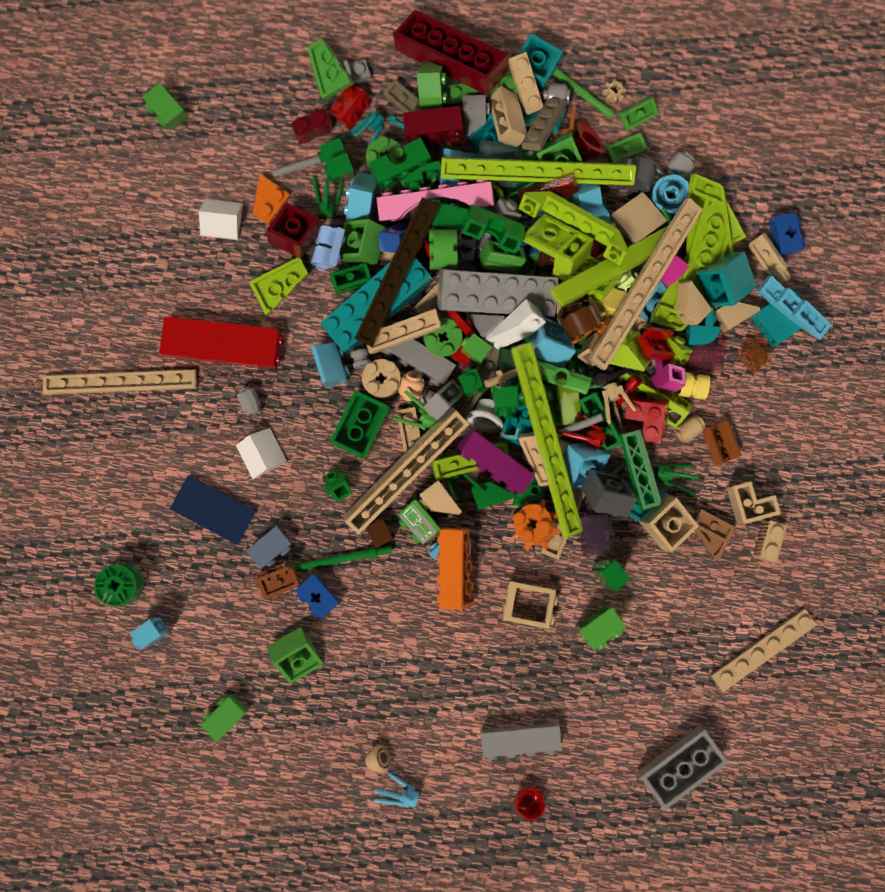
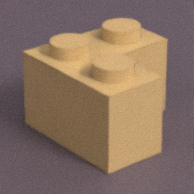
[727,482,781,525]

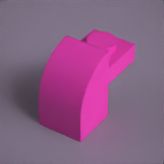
[660,255,689,286]
[651,359,686,392]

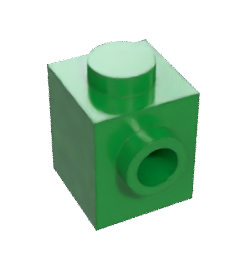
[458,368,487,398]

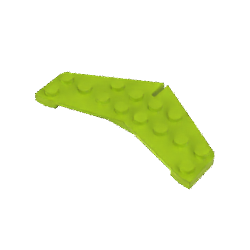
[649,174,733,331]

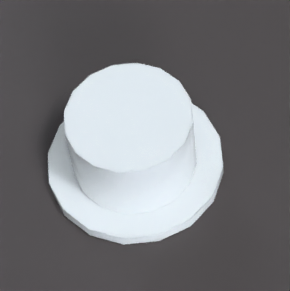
[467,399,504,433]

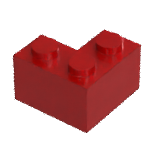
[625,396,669,443]

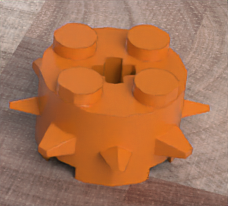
[511,500,561,551]

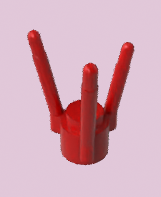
[556,414,606,448]

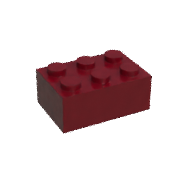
[403,106,464,146]

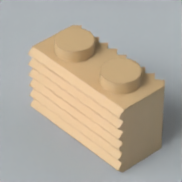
[753,521,787,563]

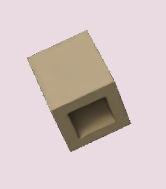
[577,333,601,368]

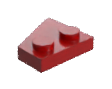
[444,310,482,338]

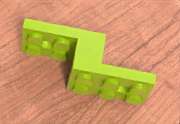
[523,213,623,301]

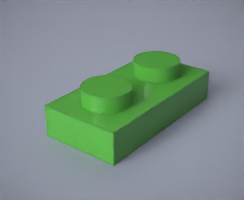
[605,132,648,164]

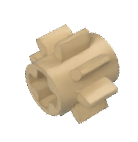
[602,79,626,105]

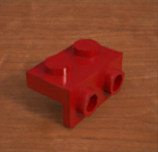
[327,85,371,130]
[637,327,676,360]

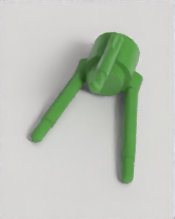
[393,390,436,431]

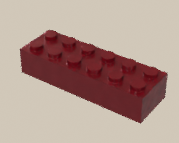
[393,10,509,96]

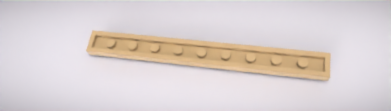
[588,198,703,370]

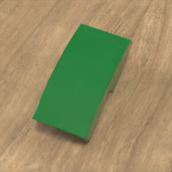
[404,161,441,190]

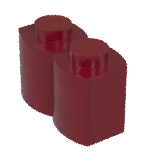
[291,109,333,144]

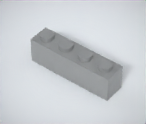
[380,339,456,387]
[480,723,562,760]

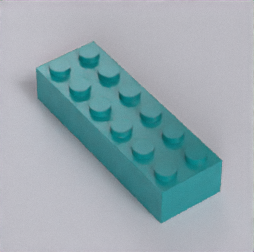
[320,258,434,354]

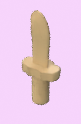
[484,369,518,388]

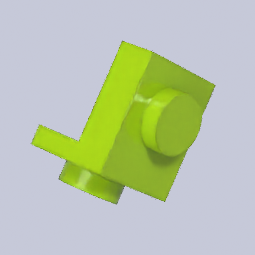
[667,336,693,366]

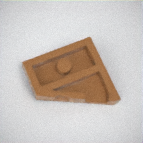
[694,509,736,560]

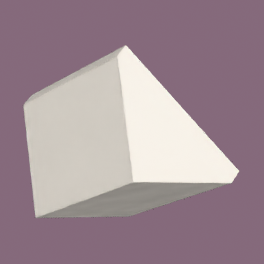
[199,199,243,240]
[236,428,287,479]

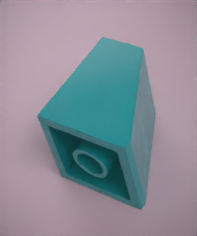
[697,251,757,307]

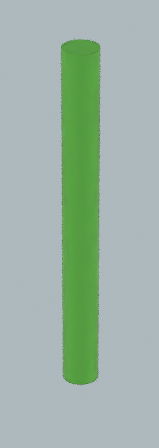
[553,68,615,119]

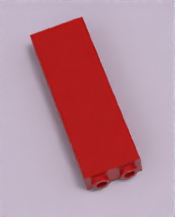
[159,316,283,370]

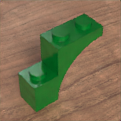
[494,386,555,407]

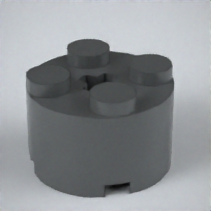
[614,156,657,196]

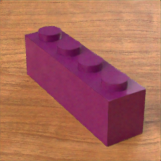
[457,429,535,494]

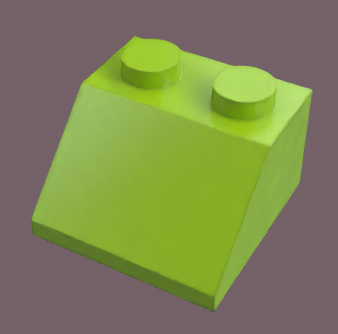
[610,329,653,371]

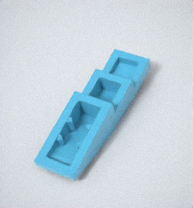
[757,276,832,340]

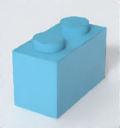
[130,617,170,650]

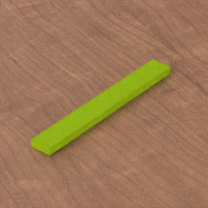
[550,225,669,307]

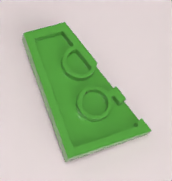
[307,39,354,100]

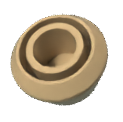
[365,745,391,773]

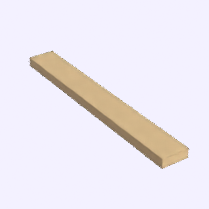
[43,369,197,395]

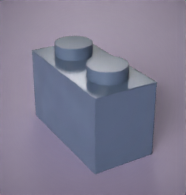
[246,526,293,569]

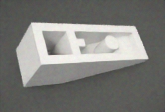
[485,299,545,350]

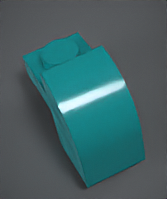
[685,308,721,348]

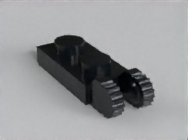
[585,364,634,386]

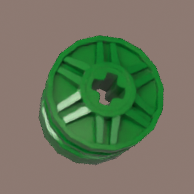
[94,564,144,606]

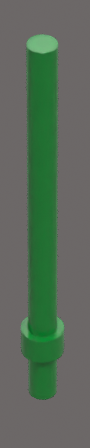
[293,545,392,571]

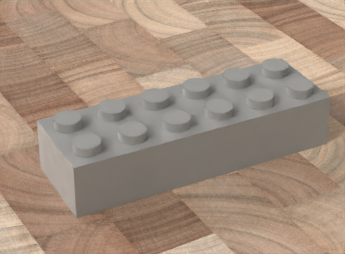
[437,269,559,317]

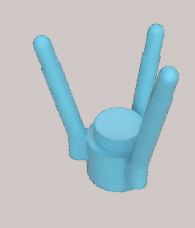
[374,773,419,808]

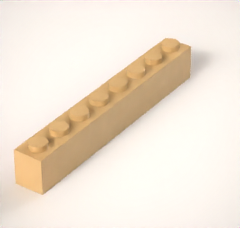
[343,407,469,535]

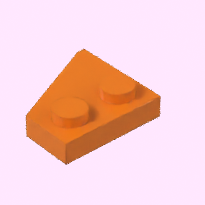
[253,174,291,226]

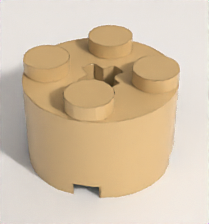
[362,359,401,400]

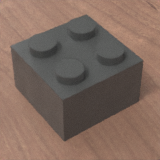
[581,470,638,518]

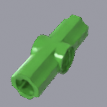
[536,360,592,394]

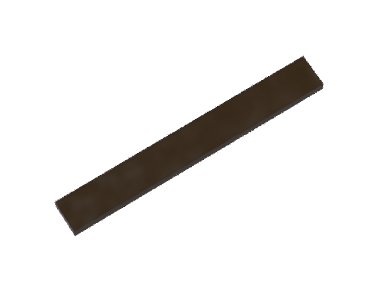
[354,197,440,348]

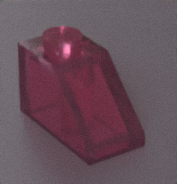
[680,346,725,371]

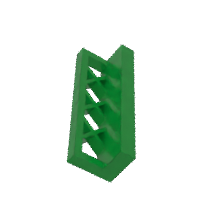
[619,430,662,511]

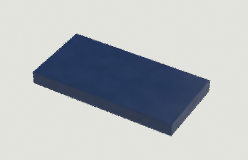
[170,475,256,545]

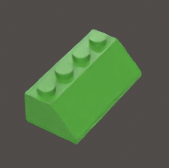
[444,68,520,111]

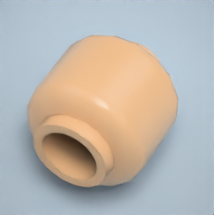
[398,372,425,401]

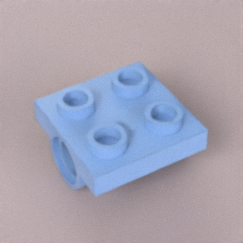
[311,226,345,271]

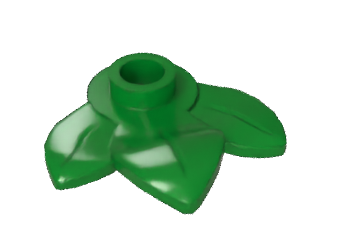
[513,471,545,508]

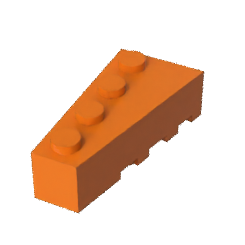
[437,528,475,611]

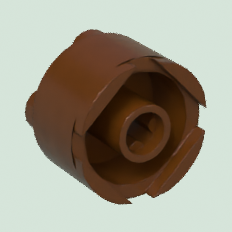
[557,296,603,341]

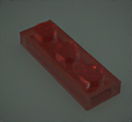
[518,175,579,200]

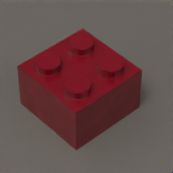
[267,202,320,259]

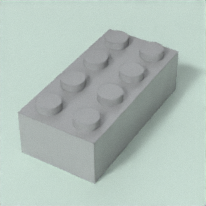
[637,726,729,810]

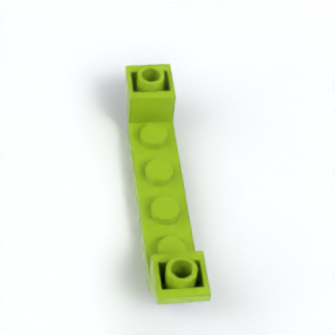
[518,191,628,266]

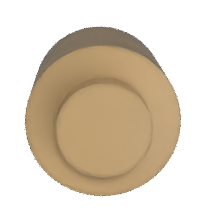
[676,416,706,443]

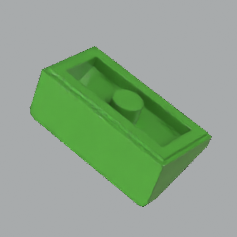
[616,96,659,131]

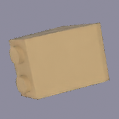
[610,192,667,248]

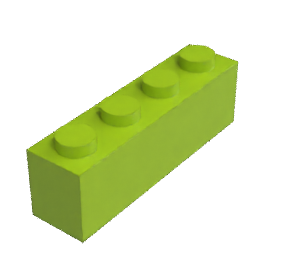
[544,361,583,428]

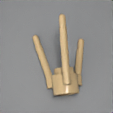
[602,383,636,430]

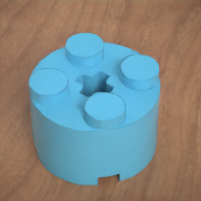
[650,174,689,217]

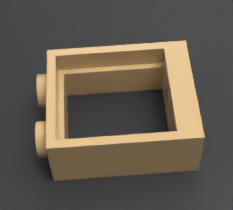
[502,581,558,629]

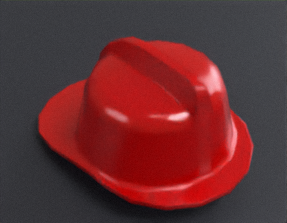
[575,121,605,162]

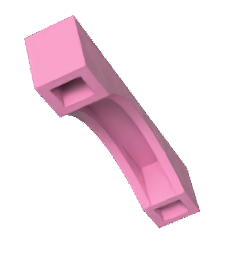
[377,180,495,222]

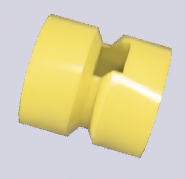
[677,372,710,400]

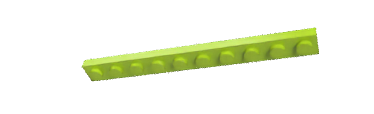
[441,157,637,185]
[511,343,583,538]

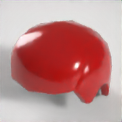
[514,786,546,821]

